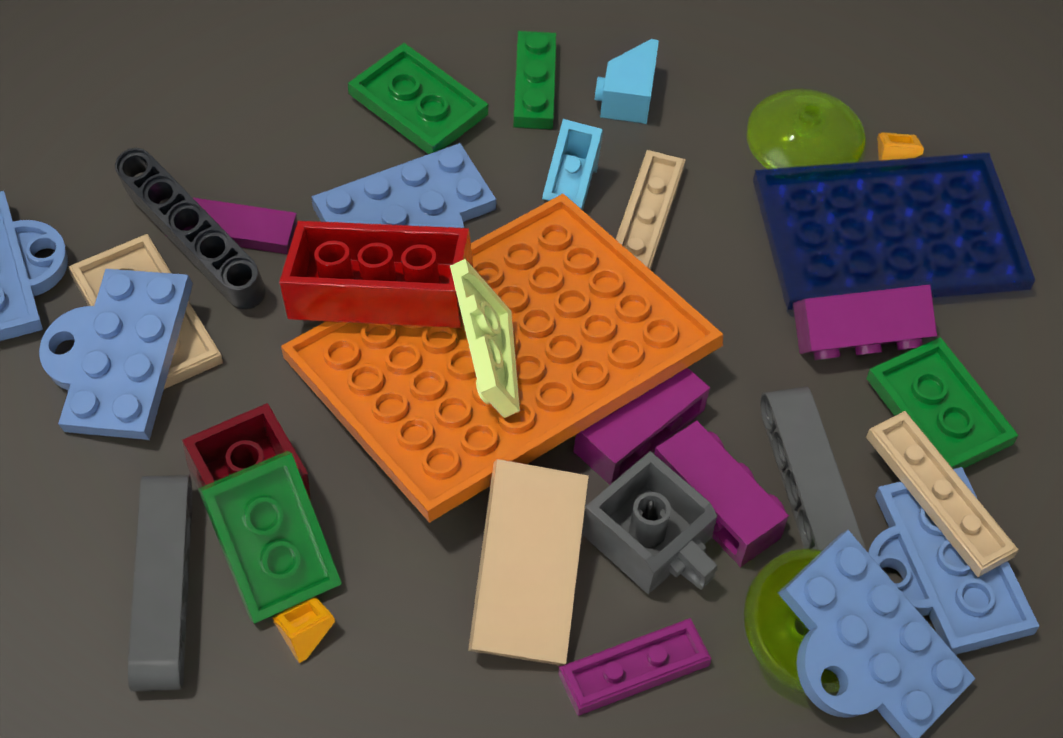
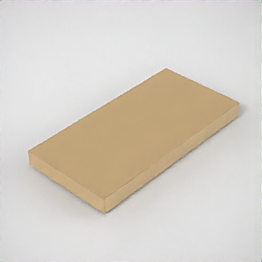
[68,234,223,389]
[468,459,589,666]

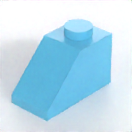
[595,39,659,124]

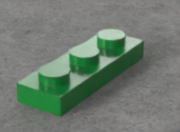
[513,31,556,130]

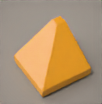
[877,132,924,171]
[272,596,335,663]

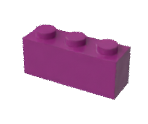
[793,284,937,360]
[573,368,710,485]
[654,420,789,568]

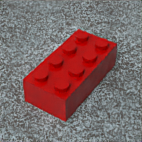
[279,221,473,328]

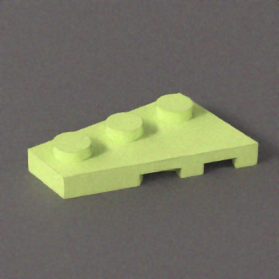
[450,259,520,418]

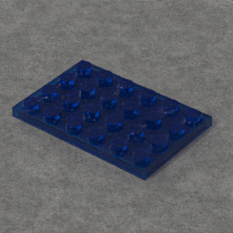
[753,152,1035,310]

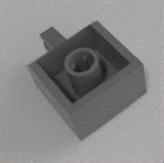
[582,451,718,595]

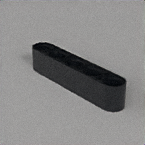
[115,148,266,310]

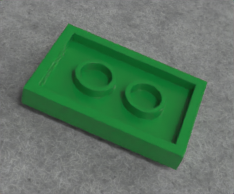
[348,43,489,154]
[866,337,1019,469]
[198,451,342,624]

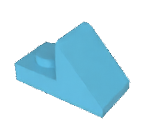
[542,119,603,210]

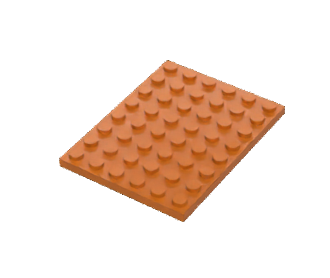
[281,194,723,523]

